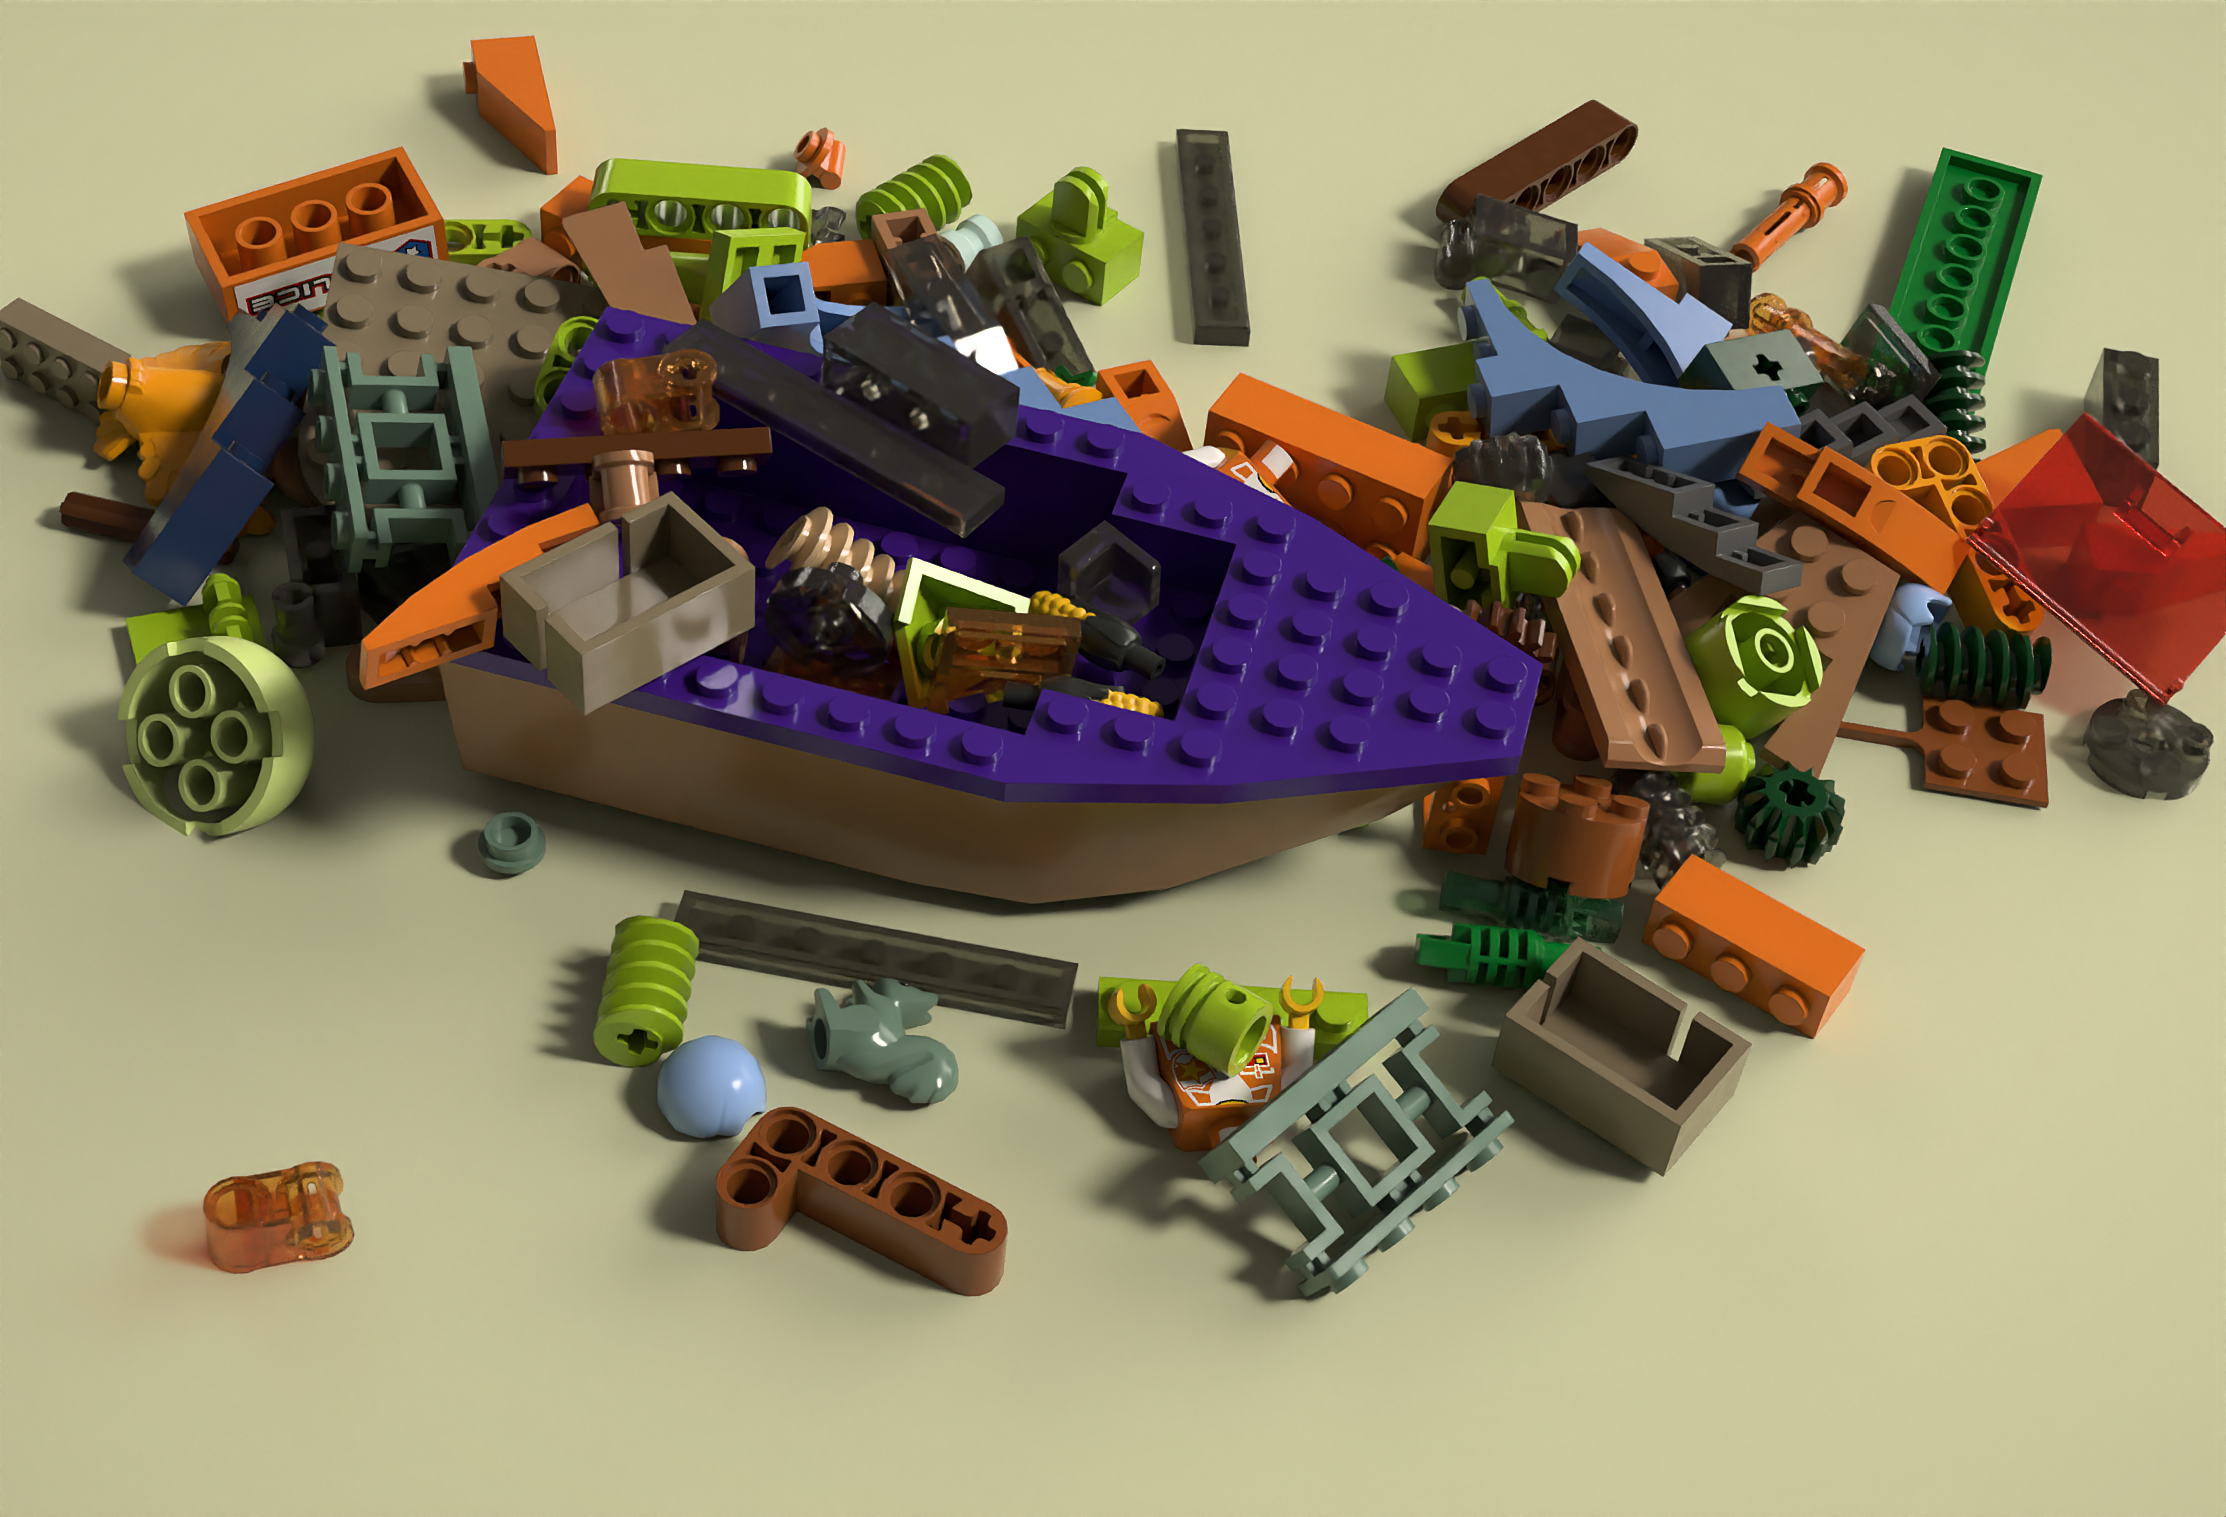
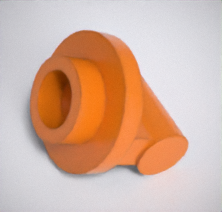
[793,127,846,190]

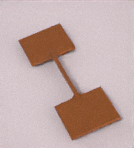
[1773,695,2049,808]

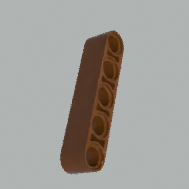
[1436,99,1639,245]

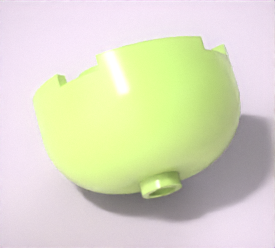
[117,636,316,836]

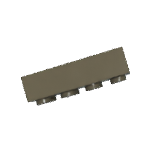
[0,297,132,423]

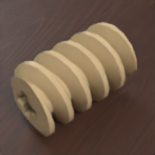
[765,507,905,645]

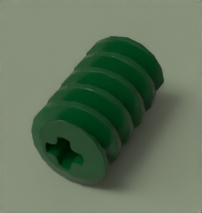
[1912,350,1987,463]
[1915,621,2052,711]

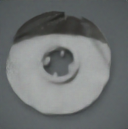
[764,562,896,679]
[2083,688,2214,801]

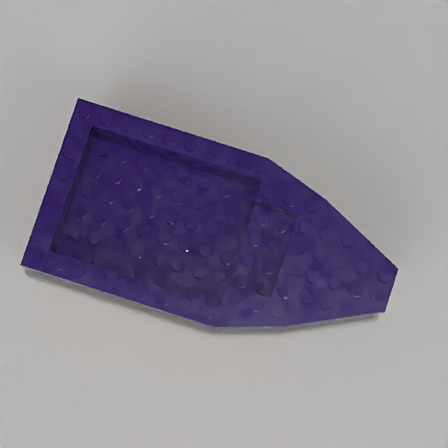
[438,306,1543,904]

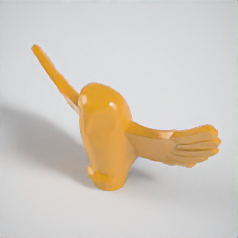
[93,341,276,538]

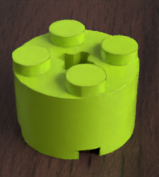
[1684,595,1823,739]

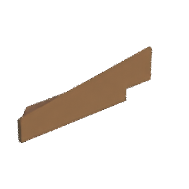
[562,201,699,328]

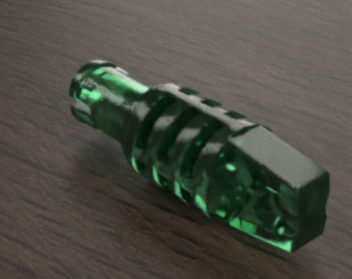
[1438,869,1624,944]

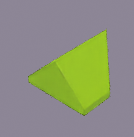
[893,557,1030,709]

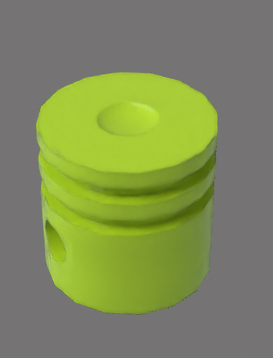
[1157,963,1274,1077]

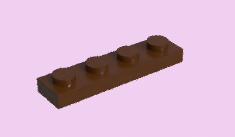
[501,427,772,488]

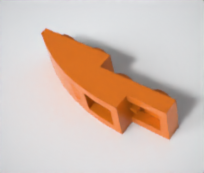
[1735,421,1971,595]

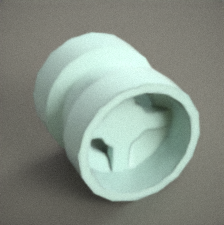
[938,214,1005,286]

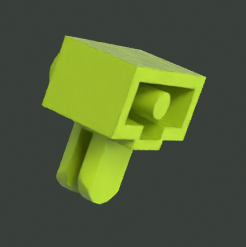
[1014,166,1144,306]
[1427,481,1581,611]

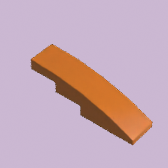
[359,503,600,690]

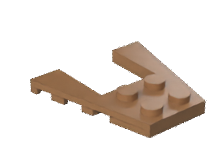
[1668,510,1901,779]

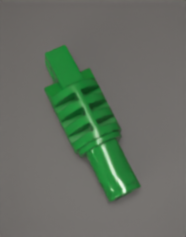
[1414,923,1602,989]

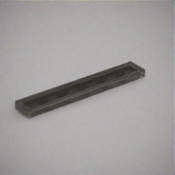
[1175,129,1251,347]
[662,318,1005,539]
[674,890,1079,1029]

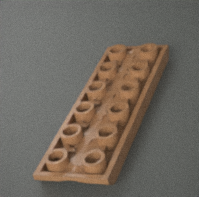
[1515,501,1726,774]

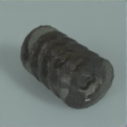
[1608,768,1726,891]

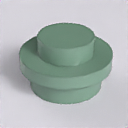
[478,811,546,874]

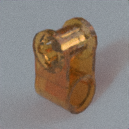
[592,349,720,435]
[203,1161,355,1274]

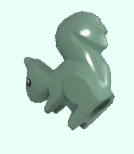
[805,978,959,1104]

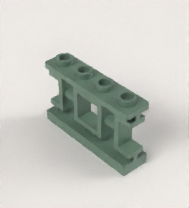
[307,346,500,573]
[1197,987,1515,1297]

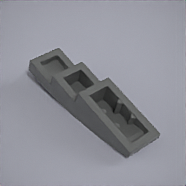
[1736,394,1947,499]
[1584,455,1803,596]

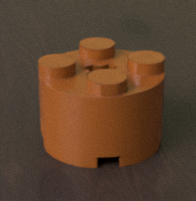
[1504,773,1650,899]

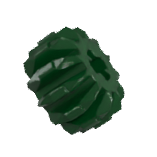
[1734,760,1845,869]

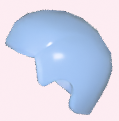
[1869,583,1952,672]
[657,1035,767,1138]

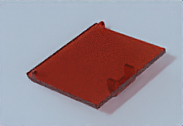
[1965,412,2226,708]

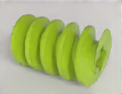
[855,154,973,239]
[593,915,699,1068]

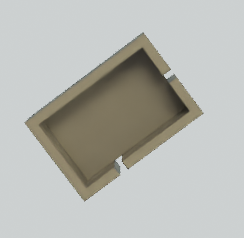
[499,491,755,716]
[1491,937,1752,1177]

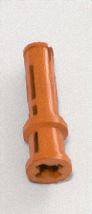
[1730,162,1848,274]

